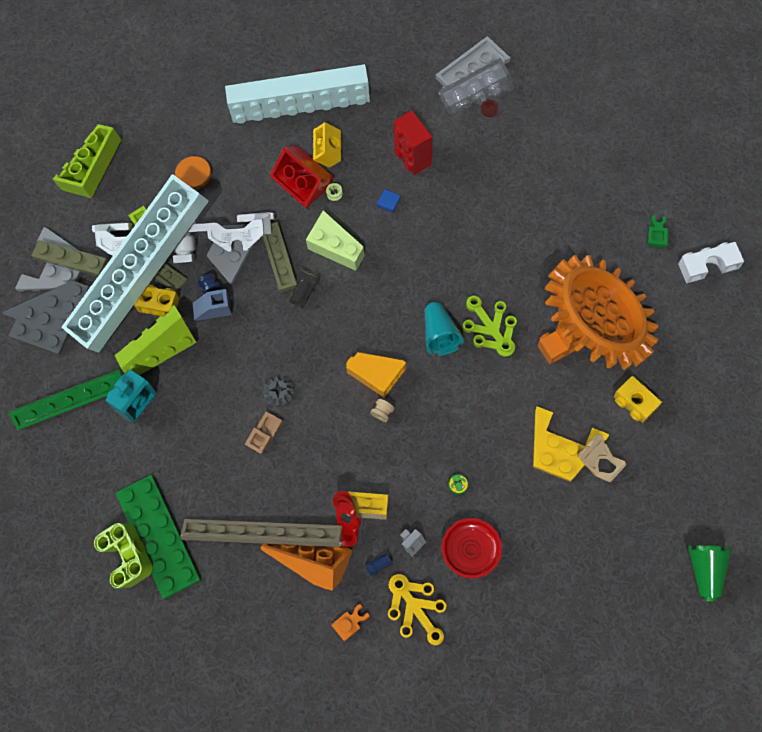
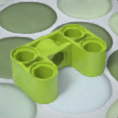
[94,523,153,588]

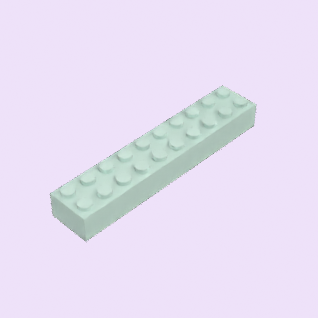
[61,174,209,353]

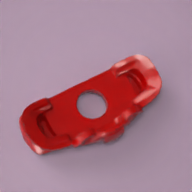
[332,491,361,547]

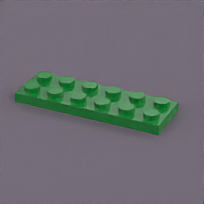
[116,475,201,600]

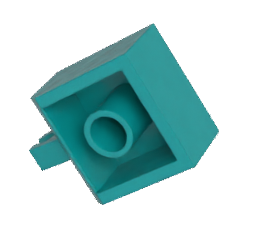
[105,370,157,423]

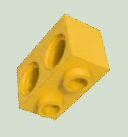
[134,285,180,317]

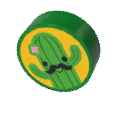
[448,474,468,495]

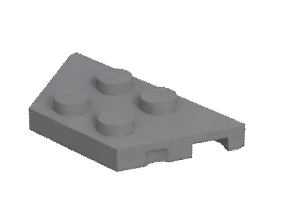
[206,224,255,285]

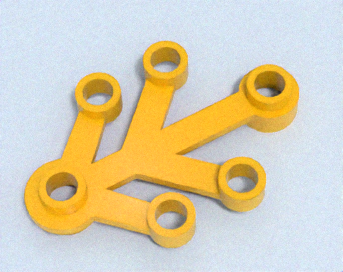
[388,574,446,646]

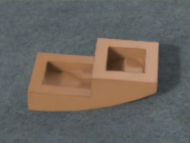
[245,411,284,454]

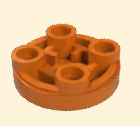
[175,156,212,191]

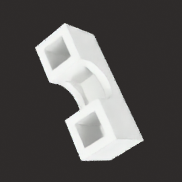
[678,242,744,283]

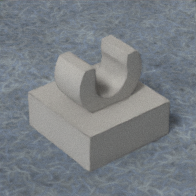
[400,529,426,557]

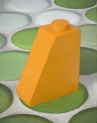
[346,352,407,398]

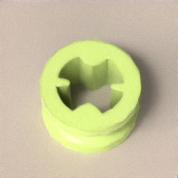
[326,183,343,201]

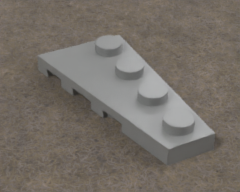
[436,36,510,89]

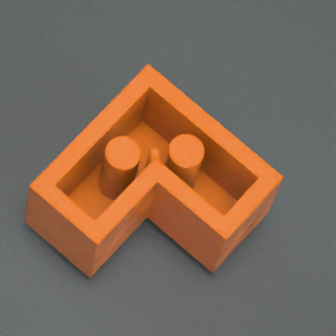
[538,321,579,365]

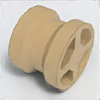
[370,399,394,422]

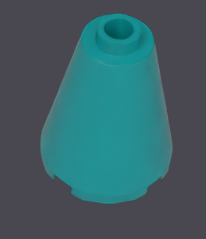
[424,302,464,356]

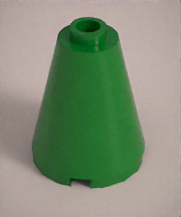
[688,545,732,601]

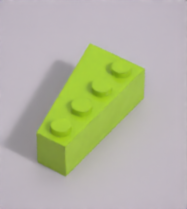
[53,124,121,198]
[115,305,196,375]

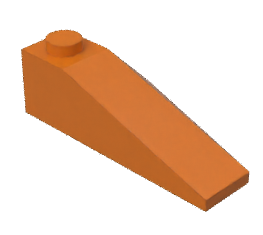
[261,544,352,591]

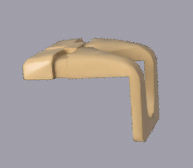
[578,434,626,482]

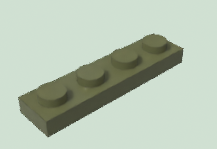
[263,222,298,293]
[31,240,108,276]

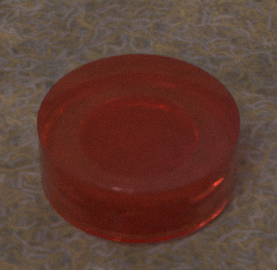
[481,100,498,117]

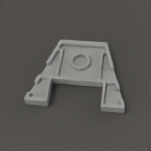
[15,227,82,292]

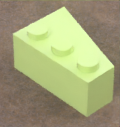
[306,211,365,271]

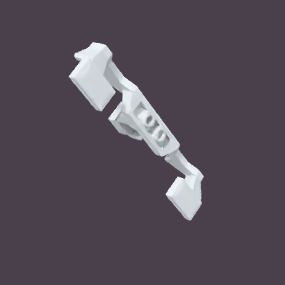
[92,212,275,263]

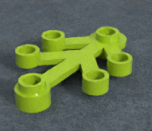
[463,296,517,357]

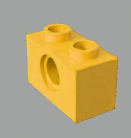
[313,122,341,167]
[614,376,662,423]

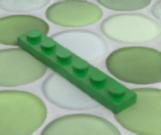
[9,370,122,430]

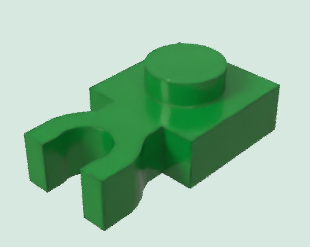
[647,215,668,248]

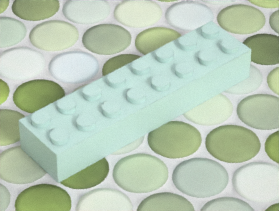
[225,64,370,124]

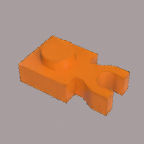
[331,604,370,642]

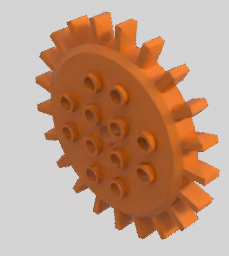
[544,255,659,370]

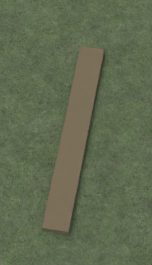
[180,519,343,547]

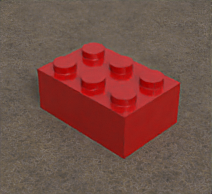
[393,111,432,175]

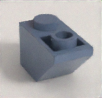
[193,289,232,321]

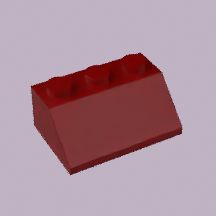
[269,145,334,208]

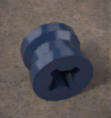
[198,273,221,294]

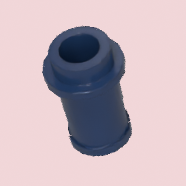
[365,553,392,576]

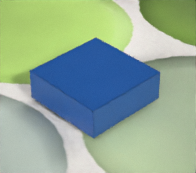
[377,189,401,213]

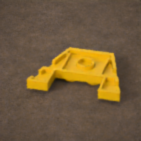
[533,406,609,482]

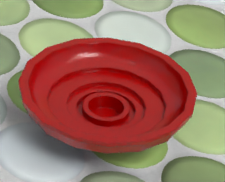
[441,518,502,579]

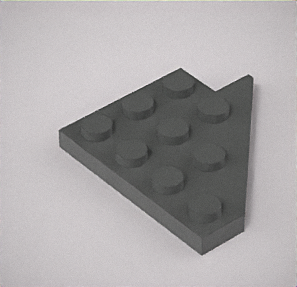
[3,281,90,355]

